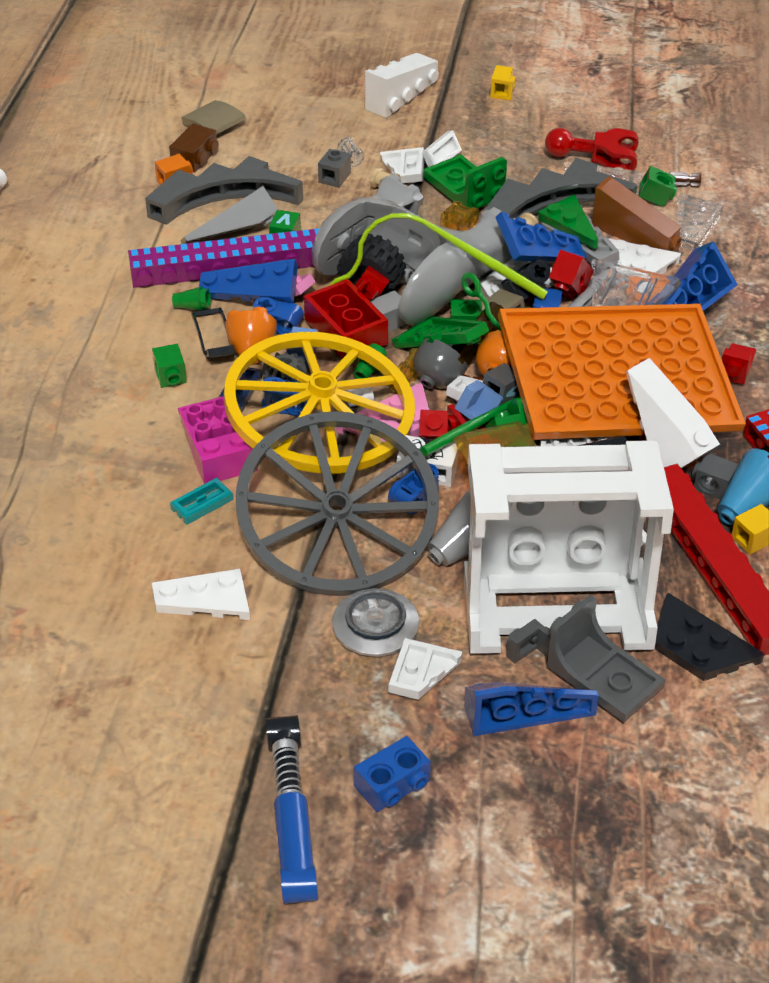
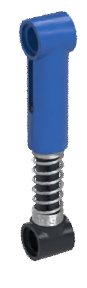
[266,715,318,904]

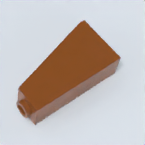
[592,176,682,252]

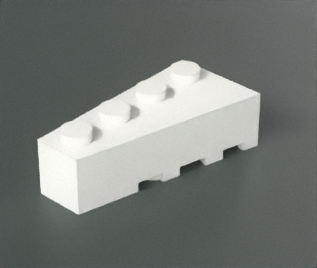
[365,53,439,118]

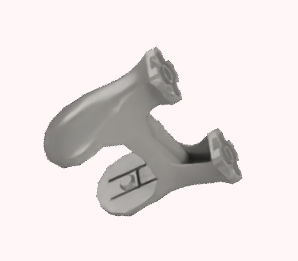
[312,174,515,326]

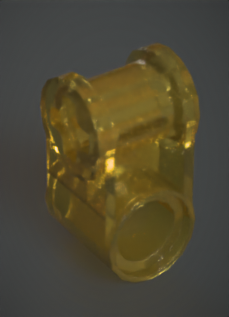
[440,200,479,231]

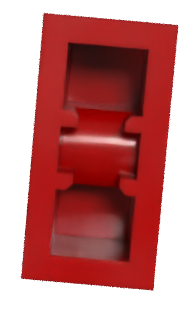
[549,249,594,299]

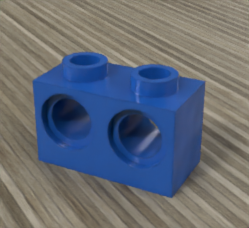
[354,736,431,812]

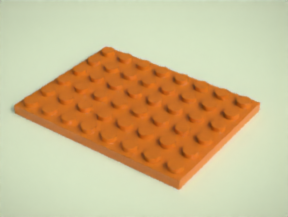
[498,304,746,440]

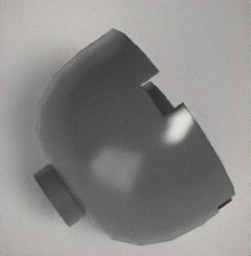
[413,338,467,389]

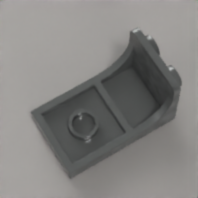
[547,595,665,722]

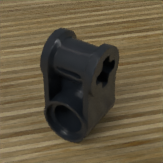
[500,261,550,300]

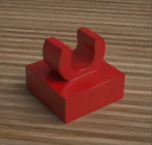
[355,266,390,300]

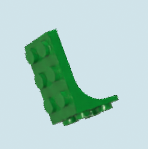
[423,154,507,213]

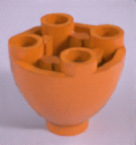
[225,307,277,365]

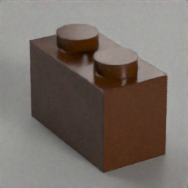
[169,123,219,173]

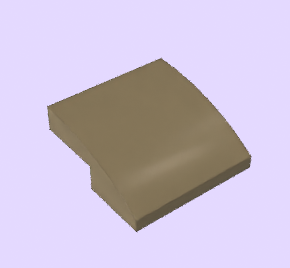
[181,100,246,134]

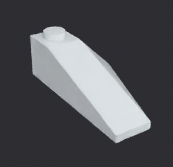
[626,358,720,468]

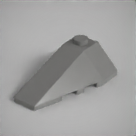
[180,186,278,244]

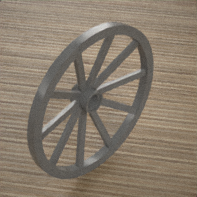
[236,411,439,596]

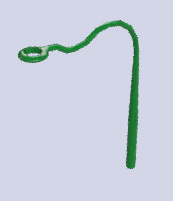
[419,272,521,457]

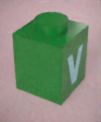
[269,210,301,234]

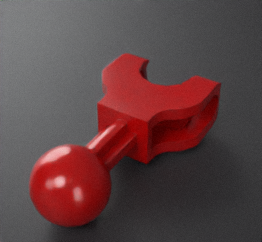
[545,128,639,173]

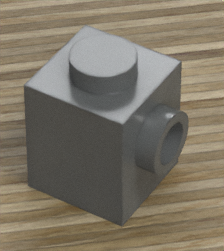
[318,149,351,188]

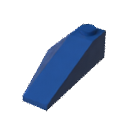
[464,682,599,736]

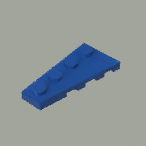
[199,258,298,303]

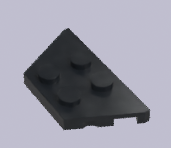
[655,593,765,681]

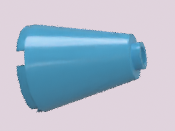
[717,448,769,526]

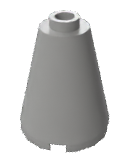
[428,490,471,566]

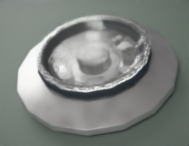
[332,588,420,657]

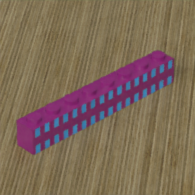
[128,228,319,288]

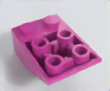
[178,396,258,484]

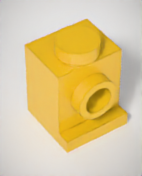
[490,65,516,101]

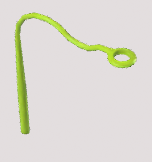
[329,213,548,300]

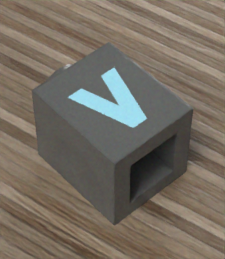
[483,363,520,405]

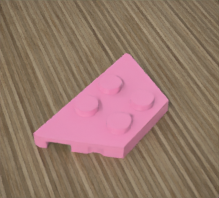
[336,383,429,443]

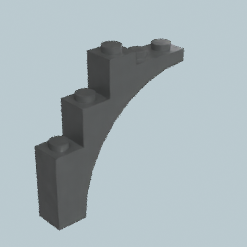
[145,156,303,225]
[482,158,637,219]

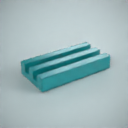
[170,477,233,525]

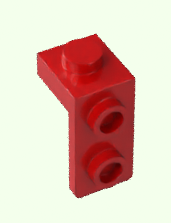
[722,343,756,385]

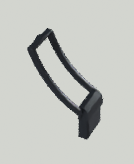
[191,307,235,359]

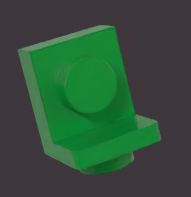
[486,398,528,436]

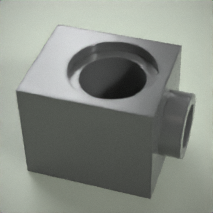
[692,453,739,500]

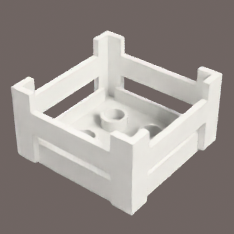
[464,441,674,654]

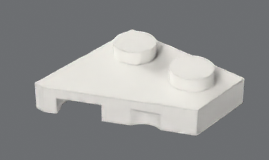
[388,638,462,700]

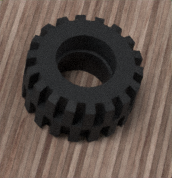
[337,234,406,300]

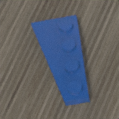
[495,211,587,262]

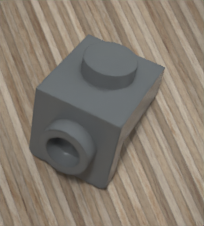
[506,619,551,664]

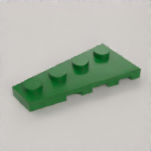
[392,316,489,348]

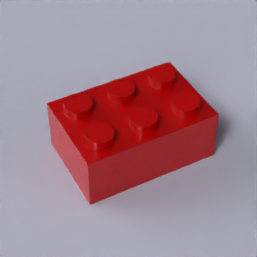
[304,279,388,359]

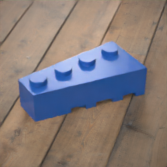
[652,241,738,311]

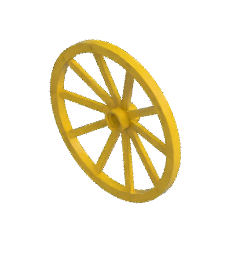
[224,332,415,473]

